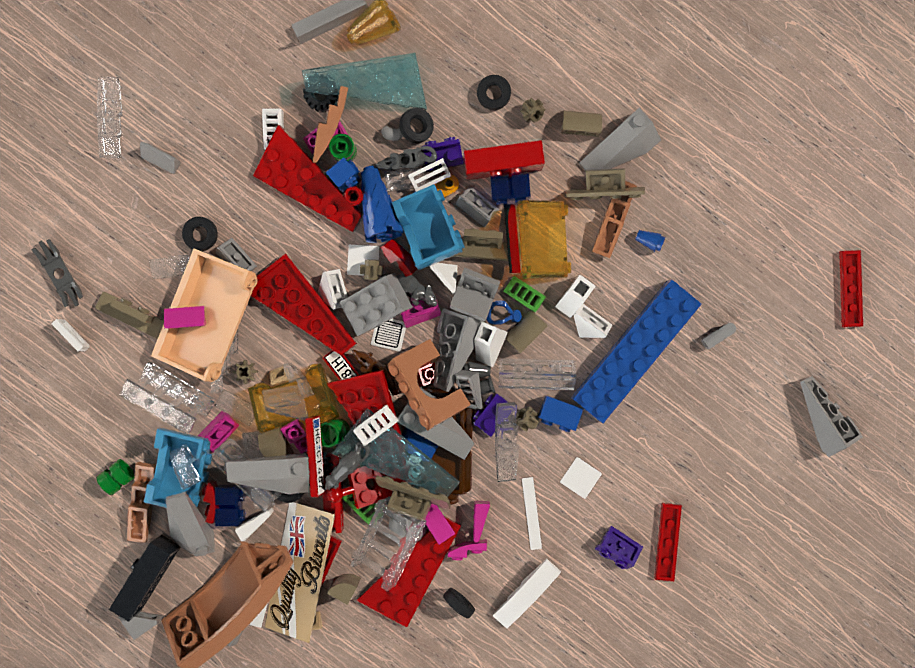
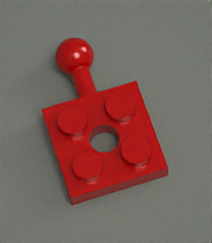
[327,461,392,509]

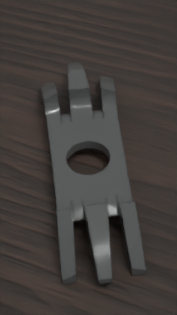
[31,239,83,307]

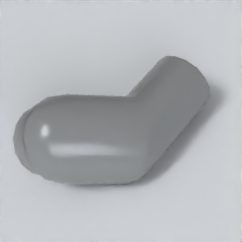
[381,126,403,141]

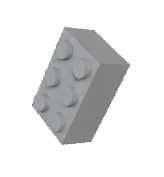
[340,273,413,337]

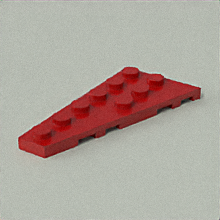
[253,125,363,232]
[251,253,357,356]
[327,369,413,483]
[356,516,461,627]

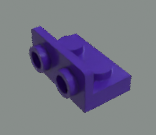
[422,137,464,172]
[472,393,514,437]
[595,526,643,569]

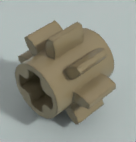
[520,98,546,123]
[360,260,383,280]
[233,360,258,384]
[516,406,539,432]

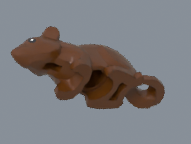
[352,350,401,395]

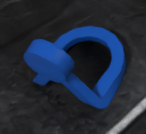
[486,300,522,325]

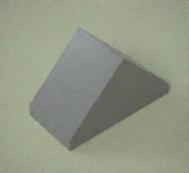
[118,611,163,640]

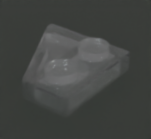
[262,385,308,421]

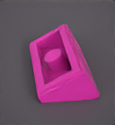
[401,300,441,328]
[164,306,206,329]
[198,410,239,453]

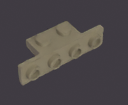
[566,168,645,200]
[454,228,520,261]
[95,292,164,339]
[375,476,451,521]

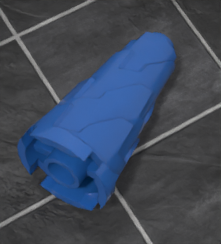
[361,166,403,243]

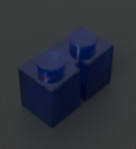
[490,174,531,205]
[215,485,246,526]

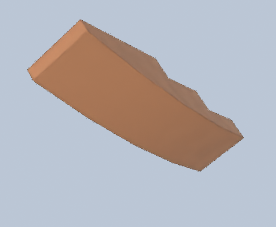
[313,86,348,163]
[592,181,637,258]
[127,462,156,543]

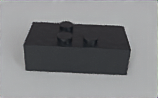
[109,535,181,622]

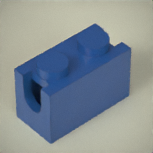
[538,395,583,433]

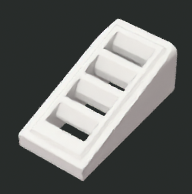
[262,109,284,150]
[353,405,399,446]
[235,507,274,541]

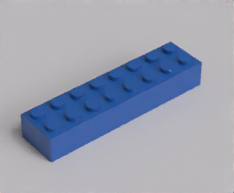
[571,279,701,423]

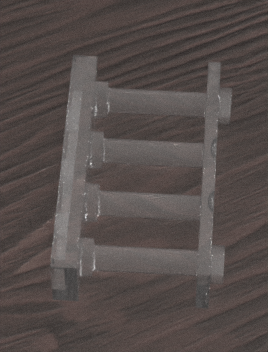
[120,361,215,435]
[350,497,427,591]

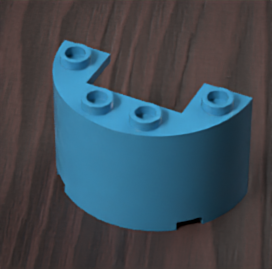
[392,184,465,270]
[144,427,213,508]

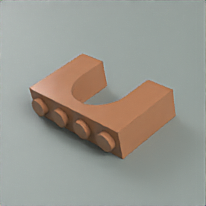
[387,339,471,431]

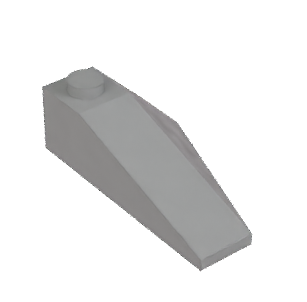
[579,108,661,171]
[434,308,484,392]
[800,376,863,457]
[398,387,474,460]
[226,453,309,494]
[166,492,215,557]

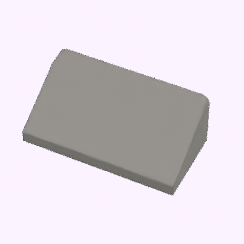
[140,141,181,174]
[456,186,499,227]
[215,238,257,271]

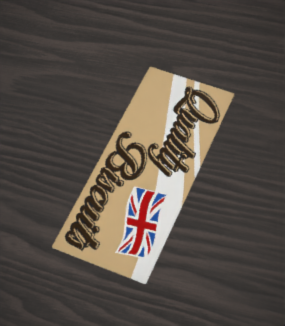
[265,502,335,643]

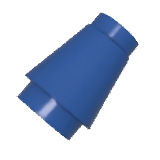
[635,230,665,252]

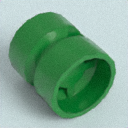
[329,134,357,162]
[321,419,351,448]
[96,459,135,495]

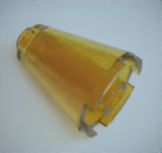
[346,0,401,46]

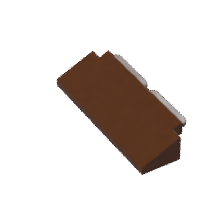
[423,388,473,505]

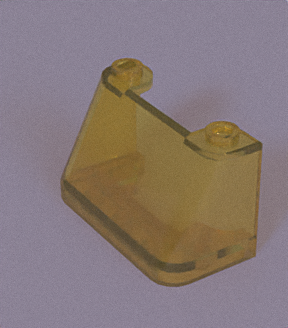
[517,200,571,280]
[248,363,339,434]

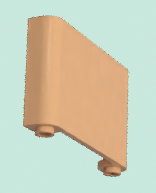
[151,249,257,382]

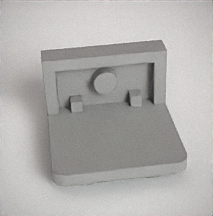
[450,268,500,321]

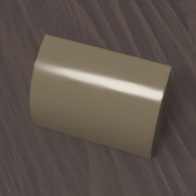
[561,110,602,137]
[505,310,547,353]
[258,427,294,457]
[327,574,361,605]

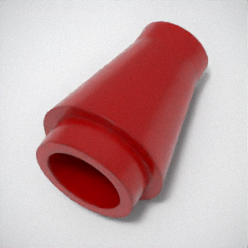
[344,186,363,206]

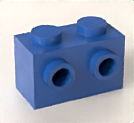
[326,157,360,193]

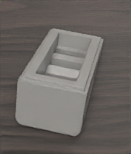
[455,370,483,409]

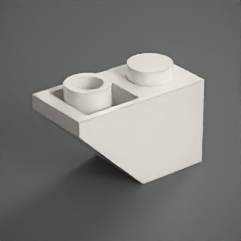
[555,275,595,318]
[474,322,508,367]

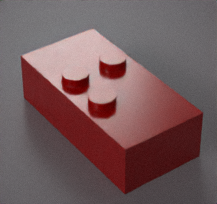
[464,140,545,180]

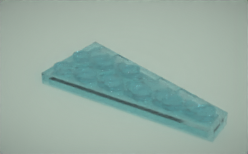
[302,53,427,111]
[332,408,459,497]

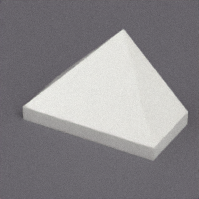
[429,263,458,294]
[318,269,348,310]
[574,304,612,338]

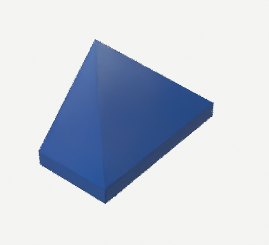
[401,427,439,461]

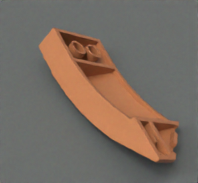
[161,541,294,668]

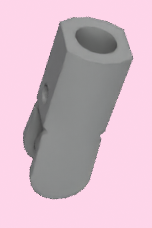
[701,323,736,350]

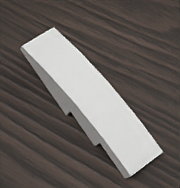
[493,559,561,628]

